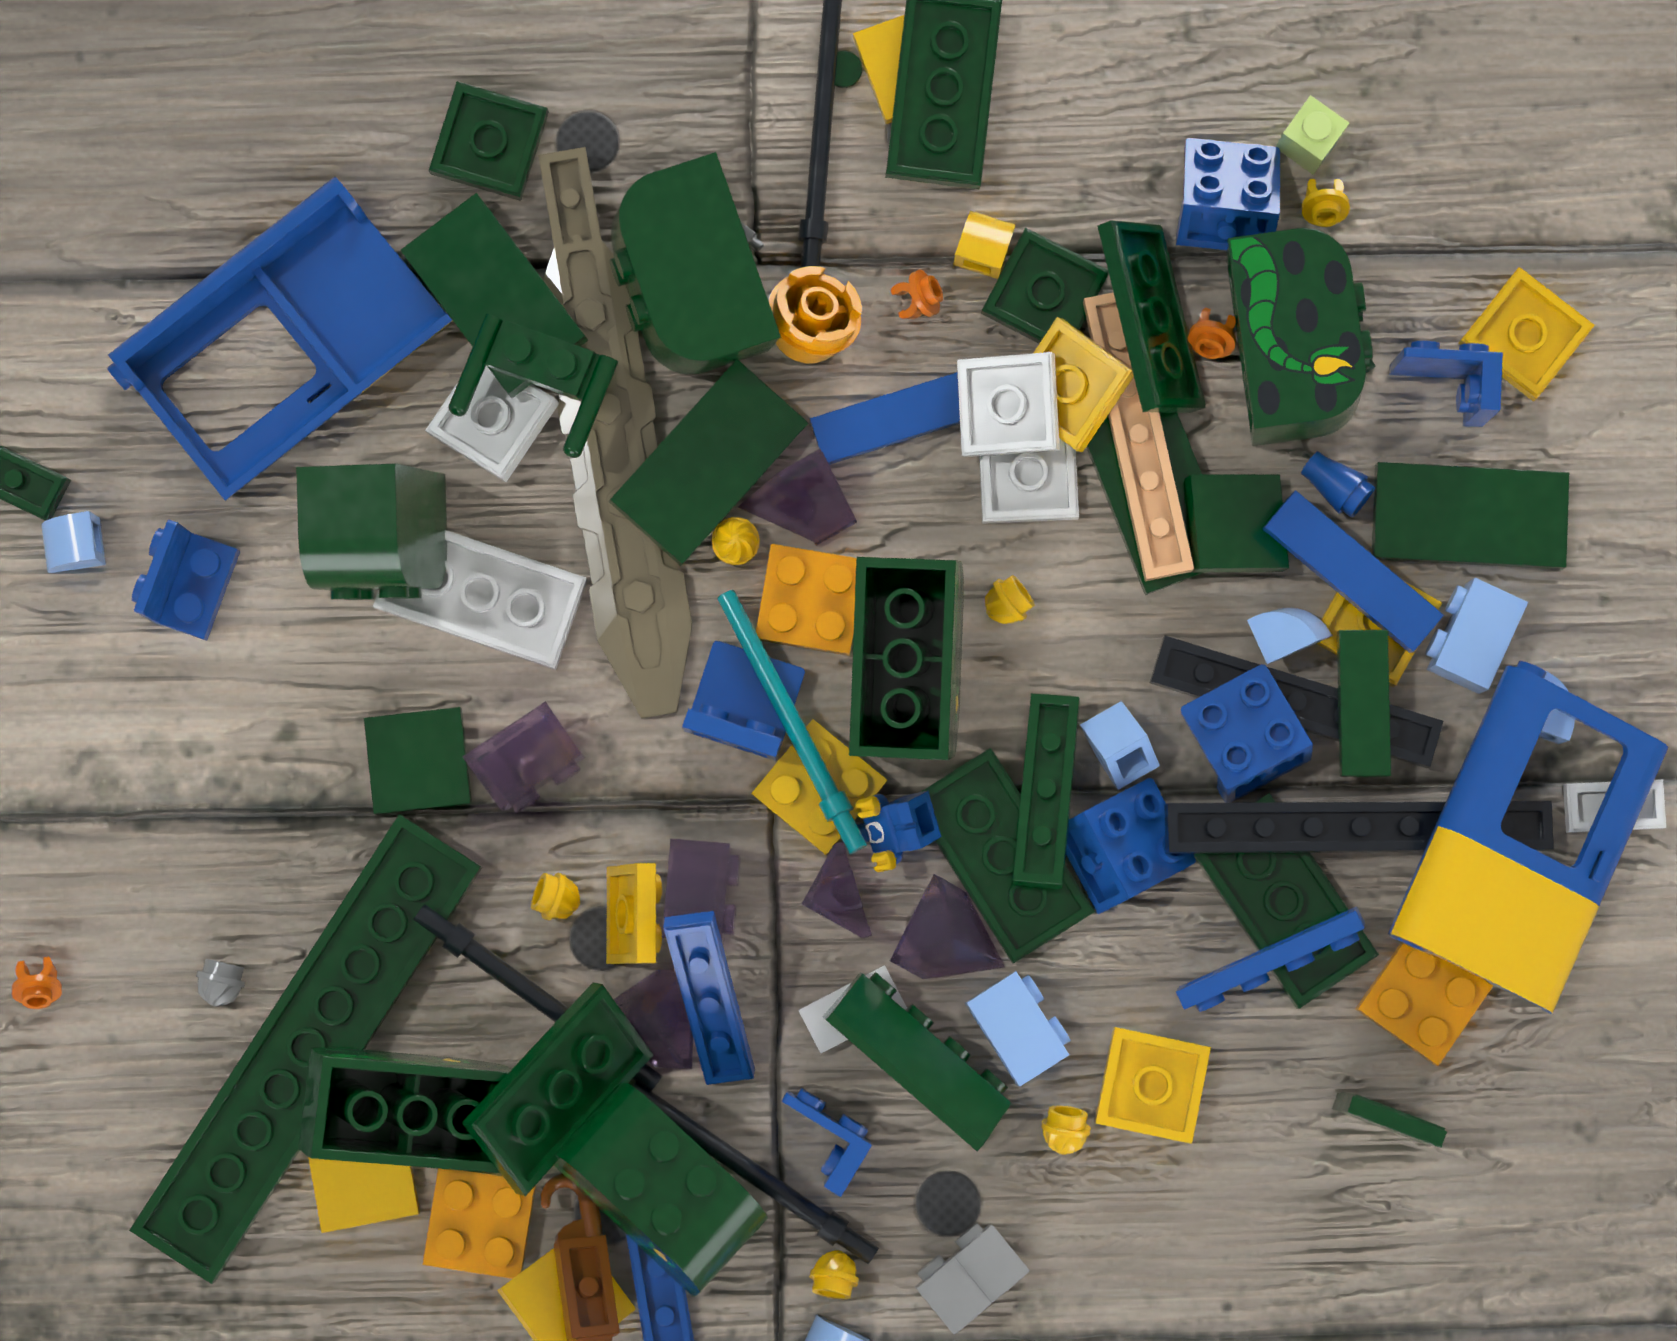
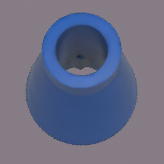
[1301,451,1375,518]

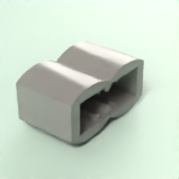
[915,1223,1030,1335]

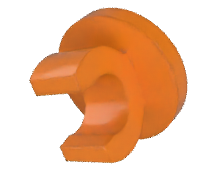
[891,270,943,319]
[1188,307,1236,359]
[12,956,62,1009]

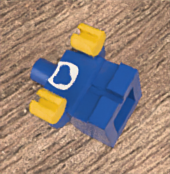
[855,791,942,873]

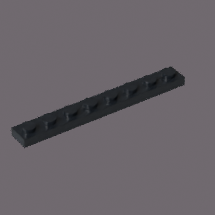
[1164,801,1554,854]

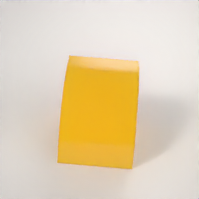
[953,210,1016,279]

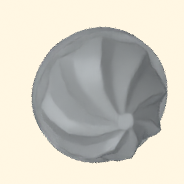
[196,959,245,1007]

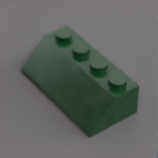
[822,972,1011,1152]

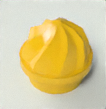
[712,517,760,566]
[985,575,1035,624]
[531,872,580,921]
[1041,1105,1091,1155]
[809,1250,859,1300]

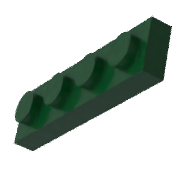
[1013,693,1080,889]

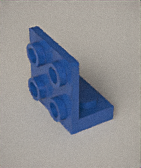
[1176,138,1280,250]
[1389,341,1503,427]
[132,519,240,641]
[682,641,805,761]
[1181,664,1313,803]
[1066,778,1196,914]
[782,1088,872,1197]

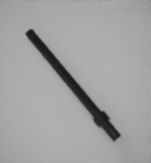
[798,0,842,268]
[413,904,662,1091]
[633,1081,879,1264]

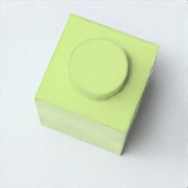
[1276,95,1349,175]

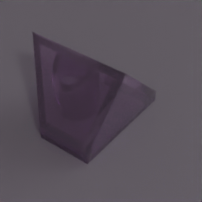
[738,449,857,546]
[801,842,872,939]
[890,874,1005,979]
[614,969,693,1069]

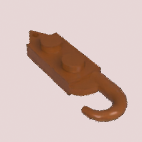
[541,1173,620,1341]

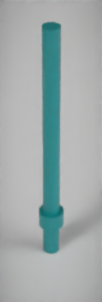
[717,590,867,854]

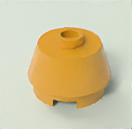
[769,266,862,364]

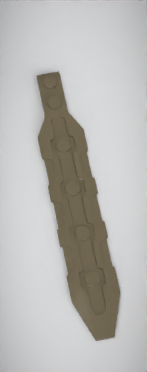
[538,147,692,719]

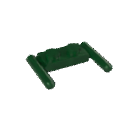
[448,314,618,458]

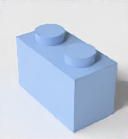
[1426,578,1528,694]
[965,971,1071,1087]

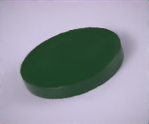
[835,51,862,88]

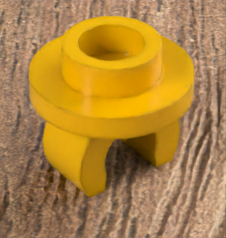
[1301,179,1350,227]

